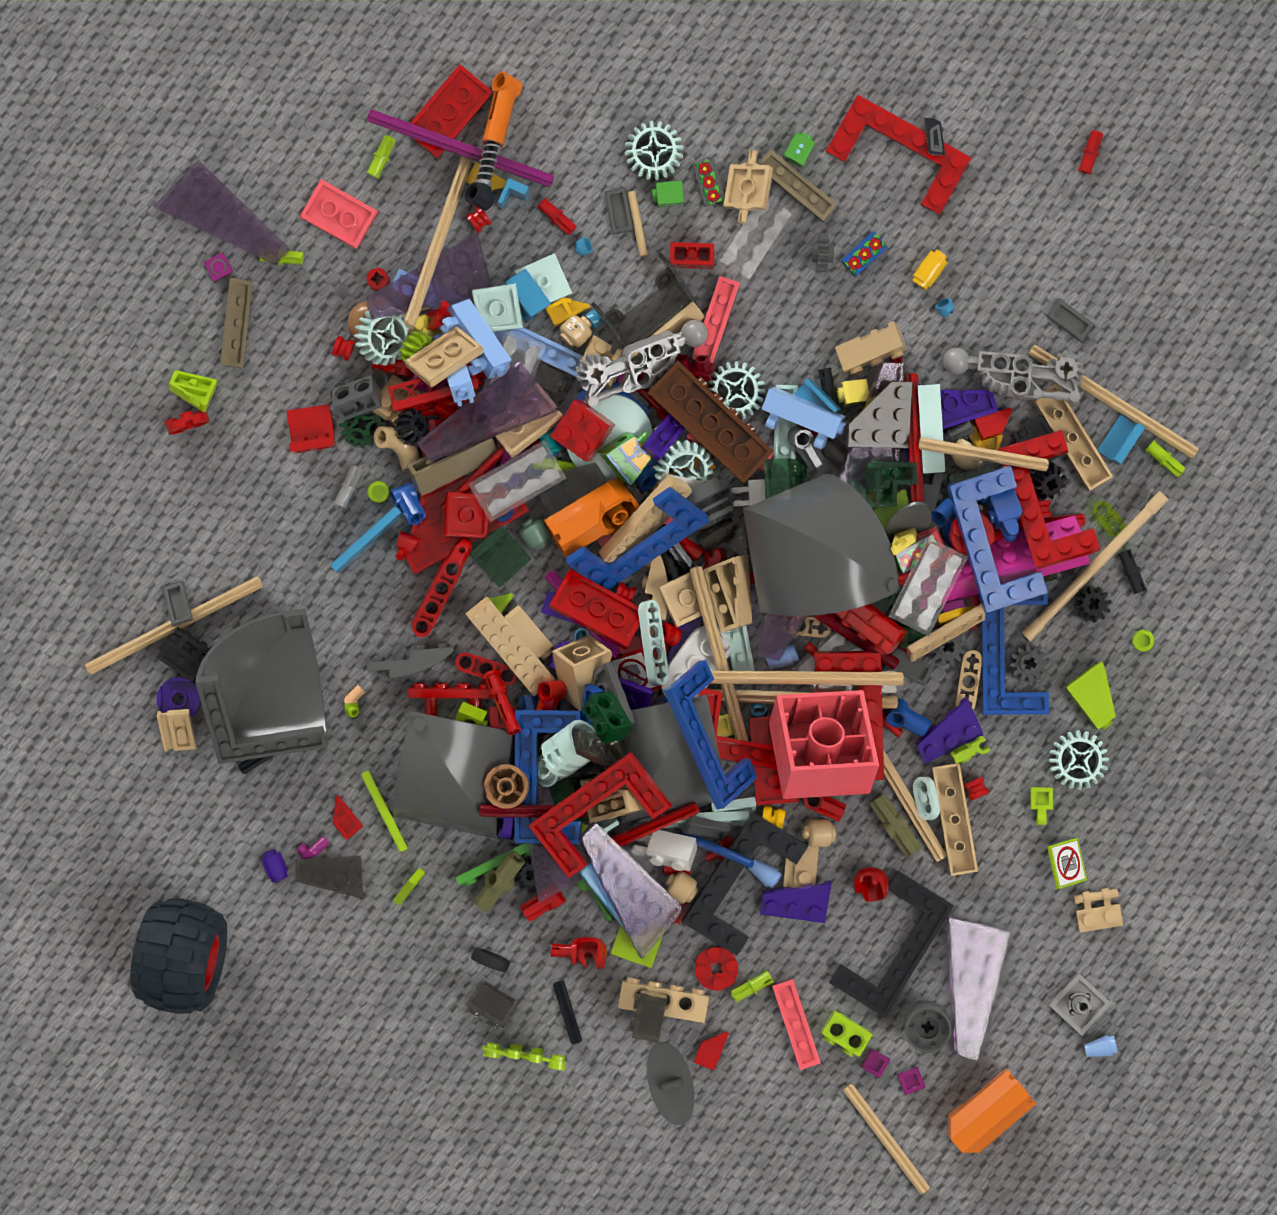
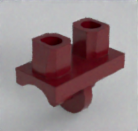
[675,354,716,381]

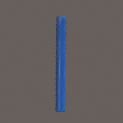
[679,830,754,868]

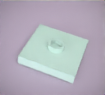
[515,253,572,303]
[472,283,523,332]

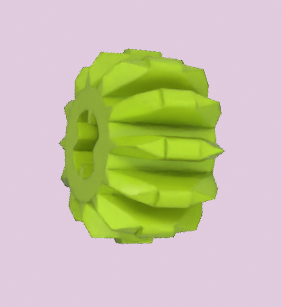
[399,331,434,363]

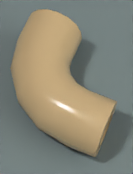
[374,426,421,472]

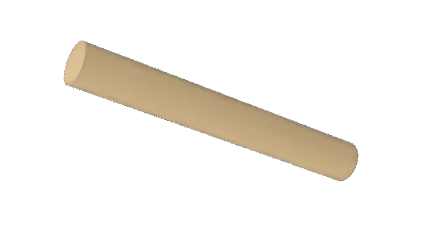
[627,191,648,257]

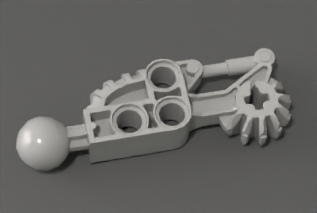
[575,320,708,407]
[942,347,1085,404]

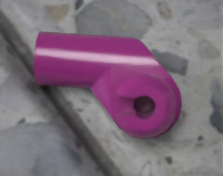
[297,836,330,859]

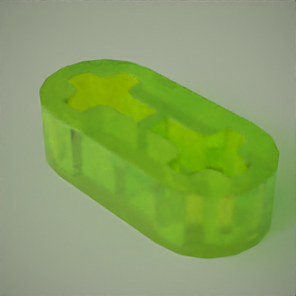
[1092,501,1126,538]

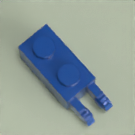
[981,488,1022,542]

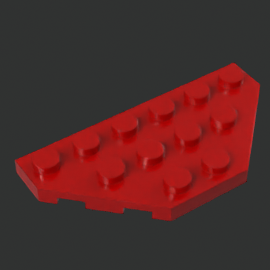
[405,476,530,575]

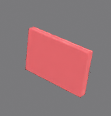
[300,179,378,249]

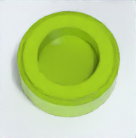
[367,481,390,503]
[1132,630,1154,652]

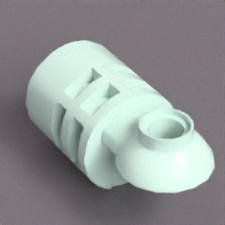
[538,720,602,787]

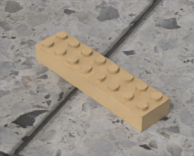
[1032,384,1113,492]
[599,474,692,563]
[466,597,555,696]
[931,763,978,876]

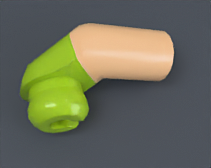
[344,685,365,718]

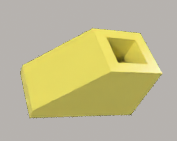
[837,379,871,407]

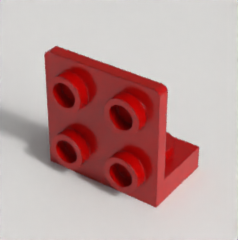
[287,404,336,454]

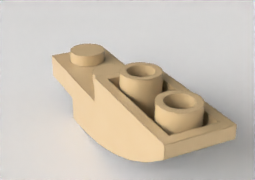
[640,555,667,638]

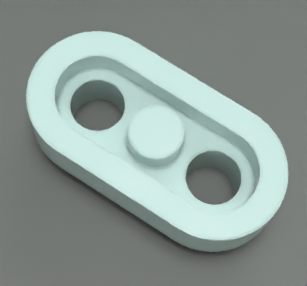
[913,777,940,820]

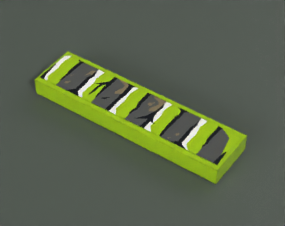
[361,770,409,852]

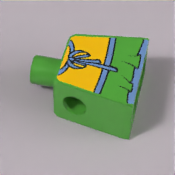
[598,431,651,485]

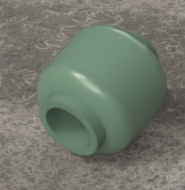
[519,517,551,551]

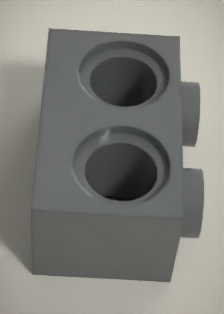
[332,375,382,421]

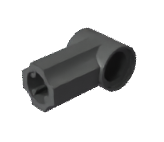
[787,426,825,470]

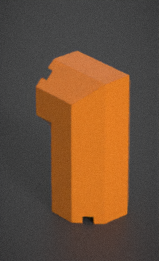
[543,476,639,558]
[947,1068,1037,1153]

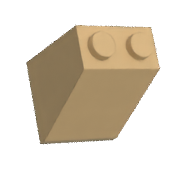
[505,605,553,660]
[552,635,612,711]

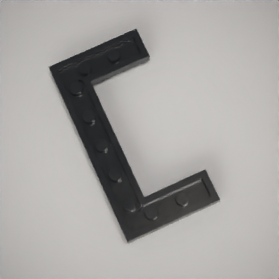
[681,811,808,955]
[829,870,954,1017]

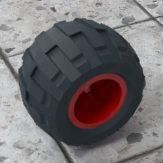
[130,899,228,1014]

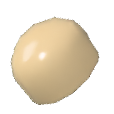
[951,438,983,471]

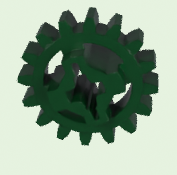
[339,411,387,449]

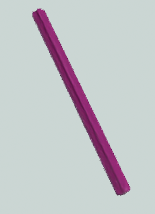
[367,110,554,187]

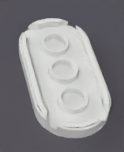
[661,626,730,698]

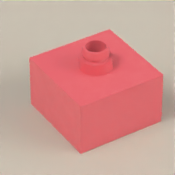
[769,690,879,799]

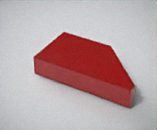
[693,1031,729,1071]

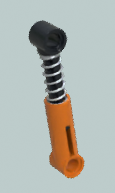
[464,71,522,211]

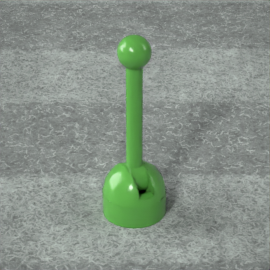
[575,877,613,921]

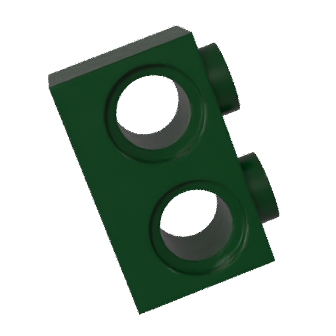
[582,691,633,743]

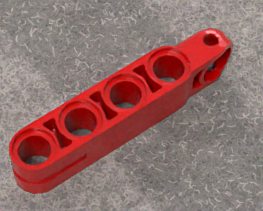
[411,537,472,637]

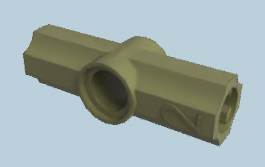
[869,793,922,858]
[474,851,525,912]

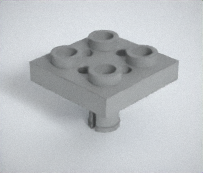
[1049,973,1112,1036]

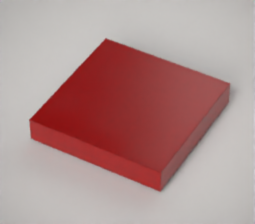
[443,492,490,539]

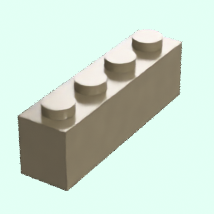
[406,428,497,496]

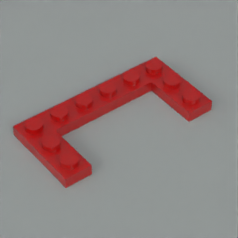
[826,94,971,215]
[999,430,1100,570]
[814,651,884,780]
[698,688,778,770]
[528,752,672,878]

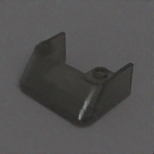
[591,253,699,350]

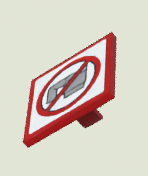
[610,648,662,690]

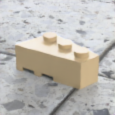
[835,321,908,375]
[703,554,752,633]
[580,777,644,823]

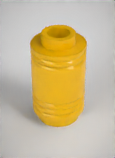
[912,249,948,290]

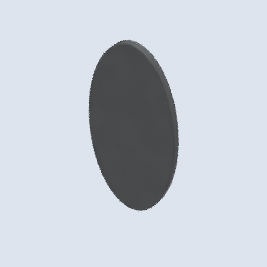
[885,502,932,543]
[647,1042,694,1125]

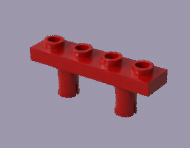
[408,682,490,716]

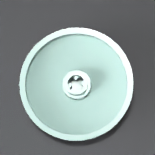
[567,394,653,481]

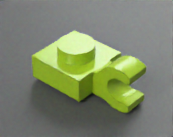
[949,736,990,764]
[1030,787,1053,825]

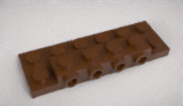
[648,361,774,484]

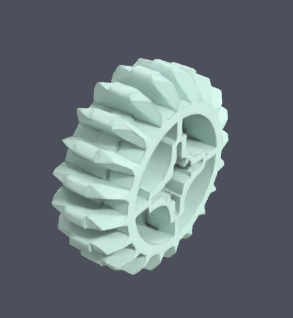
[625,121,683,180]
[354,306,411,366]
[707,361,765,420]
[654,440,713,485]
[1049,730,1109,790]

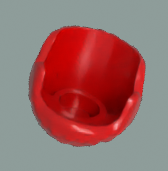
[853,867,888,902]

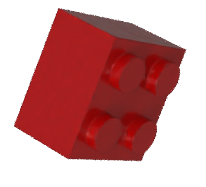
[550,399,616,462]

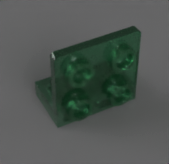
[764,458,807,499]
[469,525,531,587]

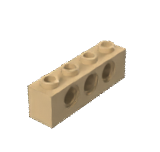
[618,977,709,1023]

